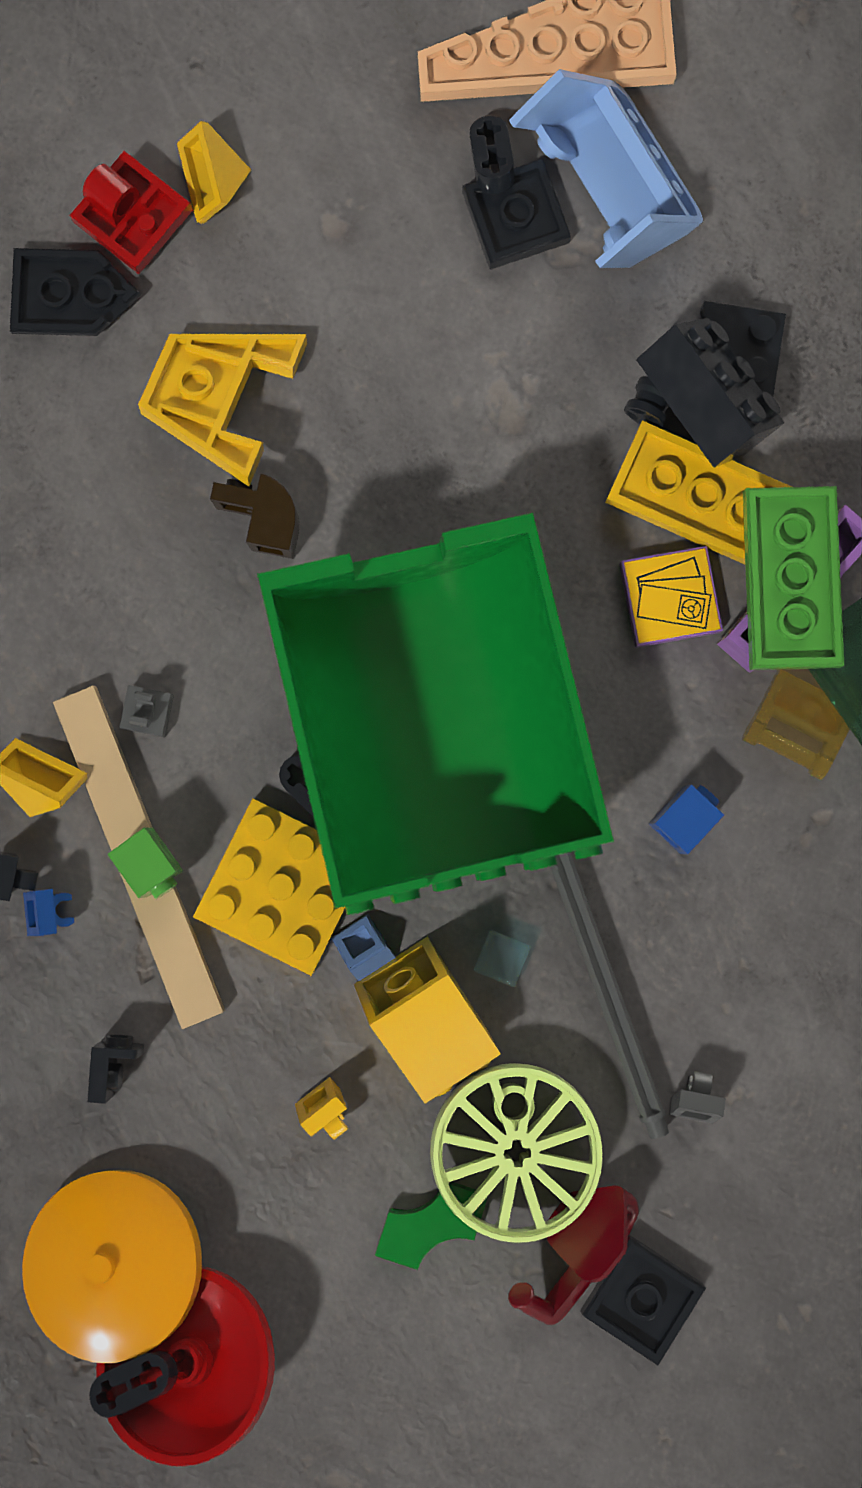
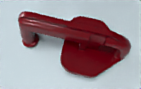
[508,1185,639,1325]

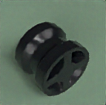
[624,376,670,429]

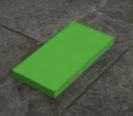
[743,486,844,670]

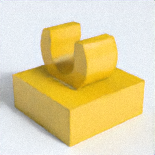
[295,1077,348,1140]

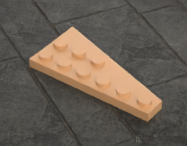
[418,0,676,102]

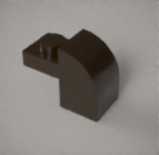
[210,474,300,559]

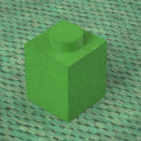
[107,827,184,900]

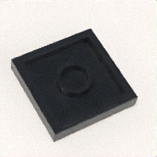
[462,159,571,270]
[580,1235,706,1365]

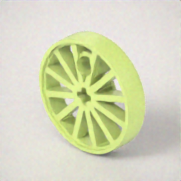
[430,1063,602,1243]

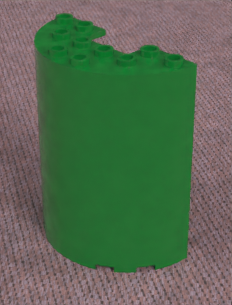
[257,513,614,915]

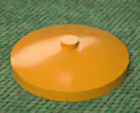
[22,1170,202,1363]

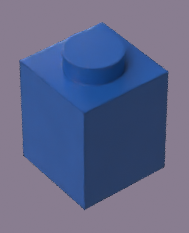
[649,784,724,854]

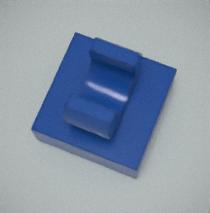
[23,889,75,936]

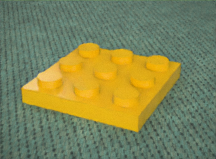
[193,798,345,976]

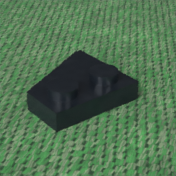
[700,301,786,397]

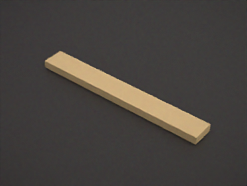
[53,686,225,1029]

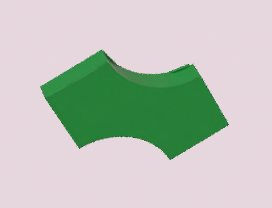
[375,1181,488,1270]

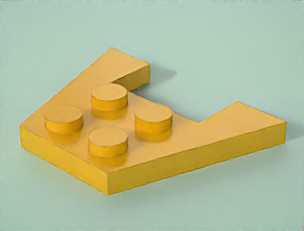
[138,334,307,486]

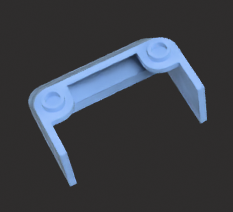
[509,69,703,268]

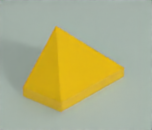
[177,121,251,224]
[0,738,88,817]

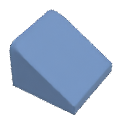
[331,914,396,981]

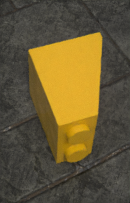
[354,936,501,1104]

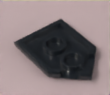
[10,248,141,336]

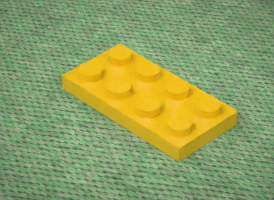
[605,420,792,565]

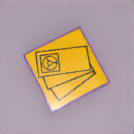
[619,546,723,648]

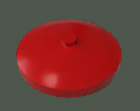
[96,1266,275,1466]

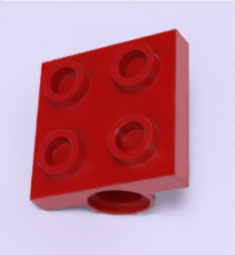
[69,151,193,274]

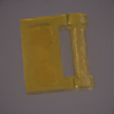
[742,669,860,780]

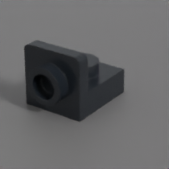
[87,1035,144,1104]

